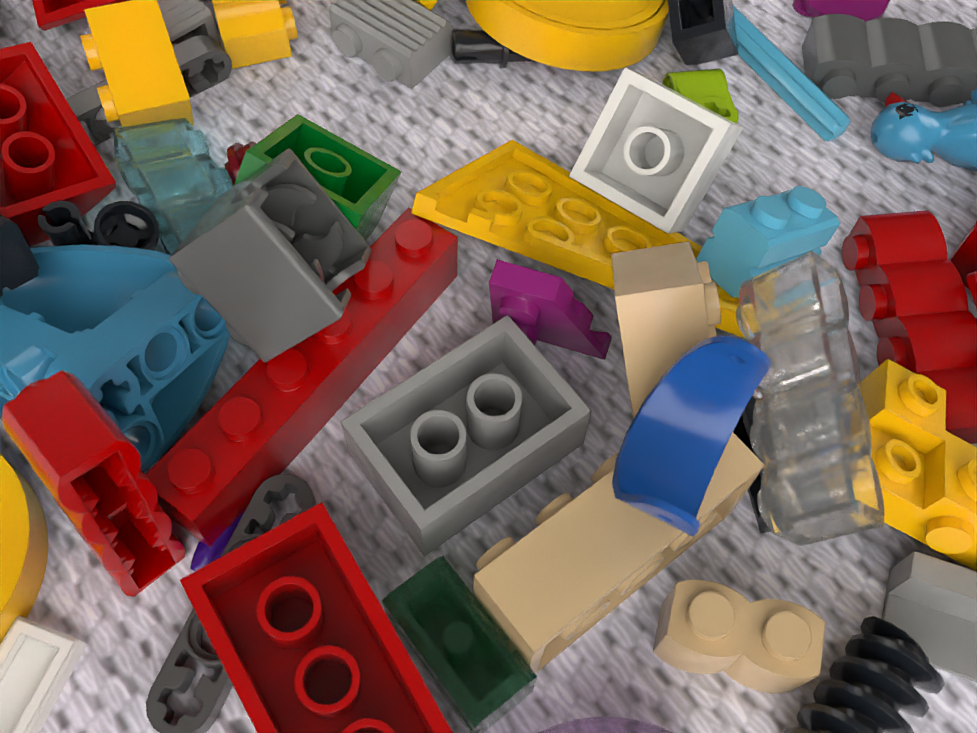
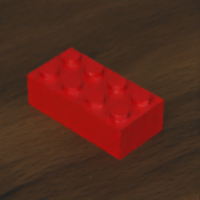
[180,502,453,733]

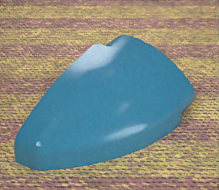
[0,245,230,472]

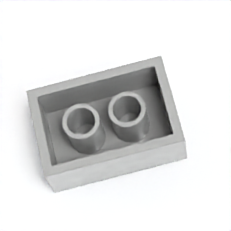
[340,315,592,556]

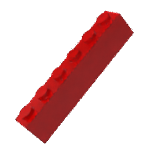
[146,207,458,547]

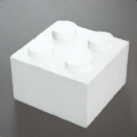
[569,67,743,234]

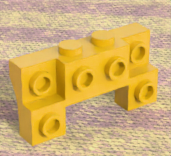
[834,359,977,572]

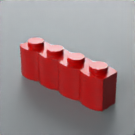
[842,210,977,444]
[2,370,185,597]

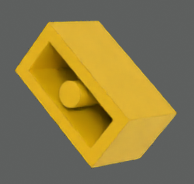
[80,0,194,141]

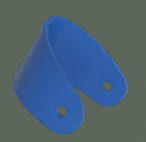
[612,335,771,537]

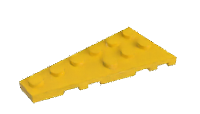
[411,140,810,352]

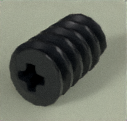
[784,616,945,733]

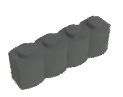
[802,14,977,107]

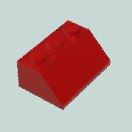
[0,41,116,247]

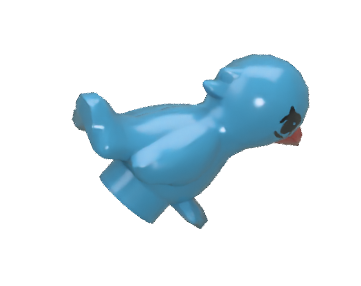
[870,88,977,172]

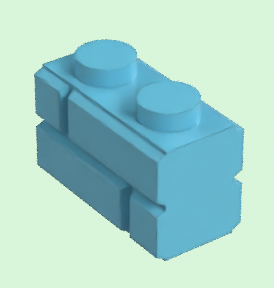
[696,186,840,298]

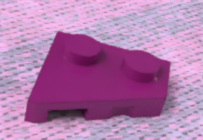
[489,259,612,360]

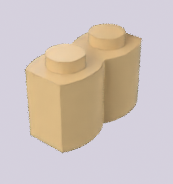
[653,580,825,694]

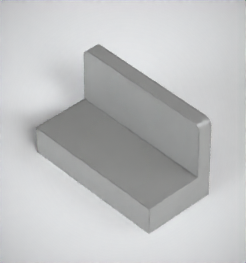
[882,551,977,682]

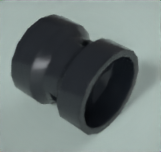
[92,201,160,251]

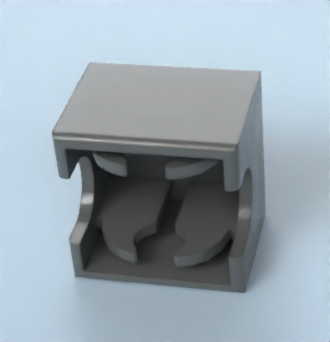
[169,149,372,362]

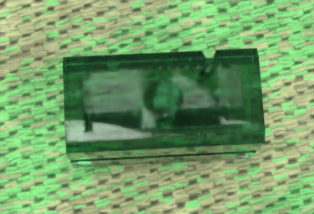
[382,555,537,733]

